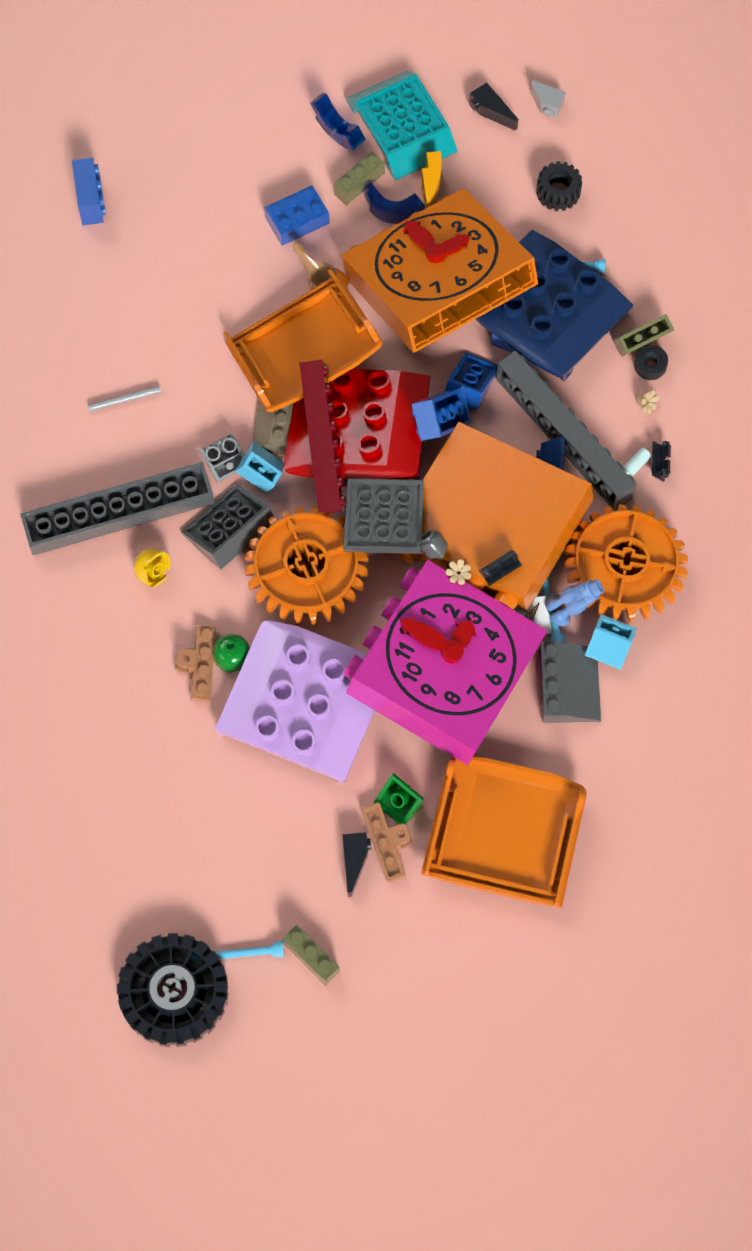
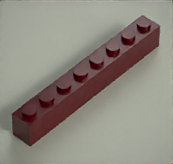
[299,359,346,515]

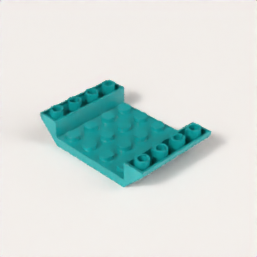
[346,70,457,181]

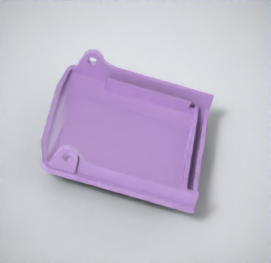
[214,620,375,784]

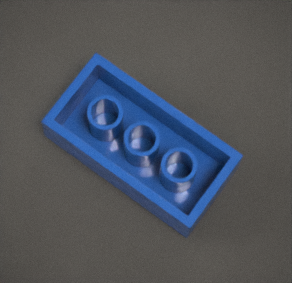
[412,387,472,441]

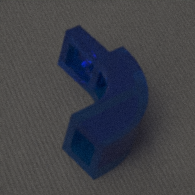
[310,93,366,150]
[364,182,426,224]

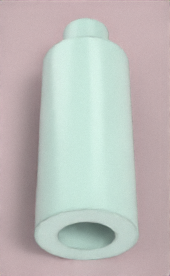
[623,448,651,476]

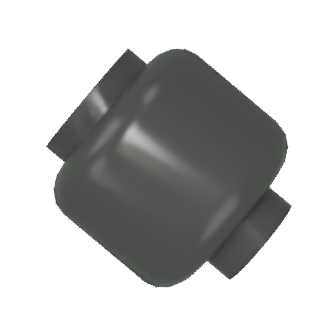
[419,530,448,559]

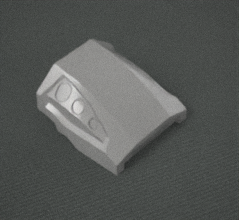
[199,433,245,483]

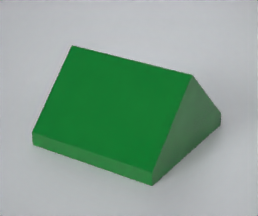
[374,773,424,824]

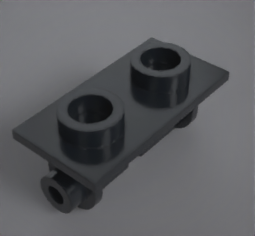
[651,441,671,482]
[479,550,522,586]

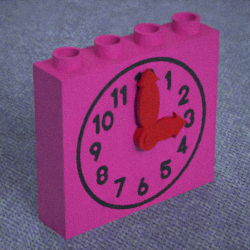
[343,559,548,766]

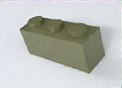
[334,151,385,206]
[613,314,674,357]
[282,925,340,986]

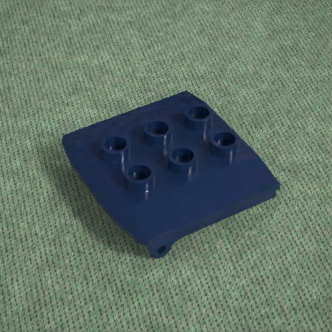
[476,230,633,381]

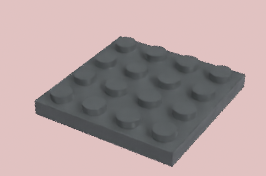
[344,479,424,554]

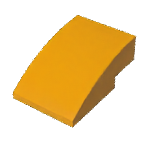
[421,151,442,209]

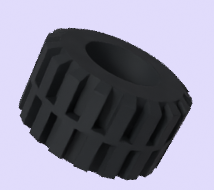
[536,161,582,211]

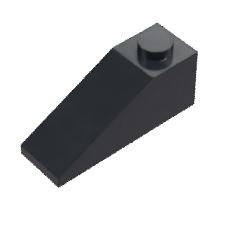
[469,82,519,131]
[342,832,372,897]

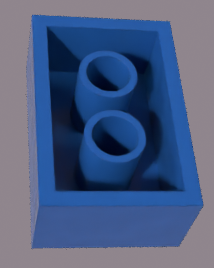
[72,158,106,226]
[265,185,329,246]

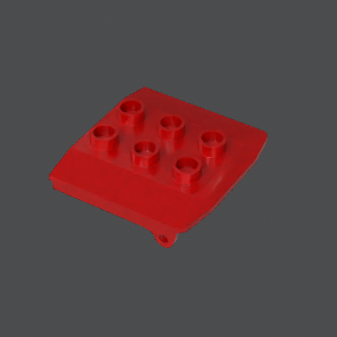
[283,369,431,481]

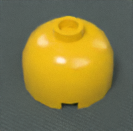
[134,548,171,587]

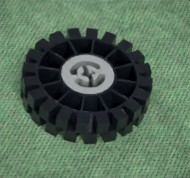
[117,933,229,1047]

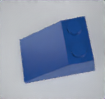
[445,352,498,411]

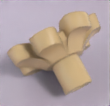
[637,390,659,414]
[446,559,471,585]

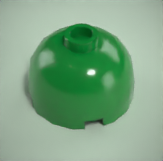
[213,633,250,673]

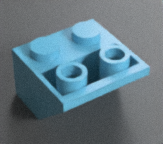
[235,441,284,493]
[585,614,637,670]

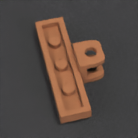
[174,625,216,703]
[361,802,413,883]

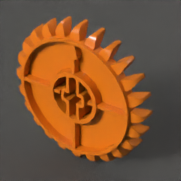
[564,504,688,623]
[245,507,368,625]

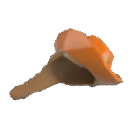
[293,242,350,290]

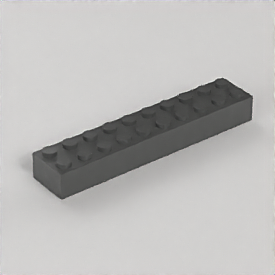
[496,351,636,511]
[20,462,215,555]

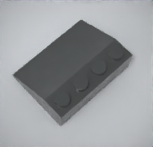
[181,484,274,569]
[539,642,601,723]

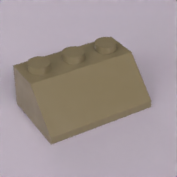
[252,399,294,455]

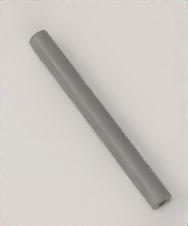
[88,386,161,412]

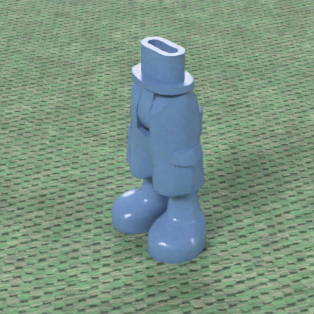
[545,579,604,626]

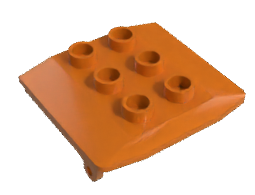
[223,269,383,412]
[421,757,587,908]

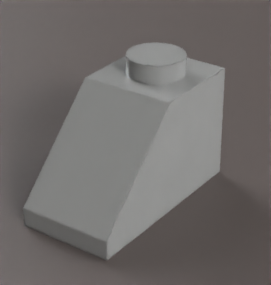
[531,80,566,118]

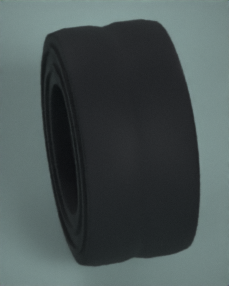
[634,345,668,380]

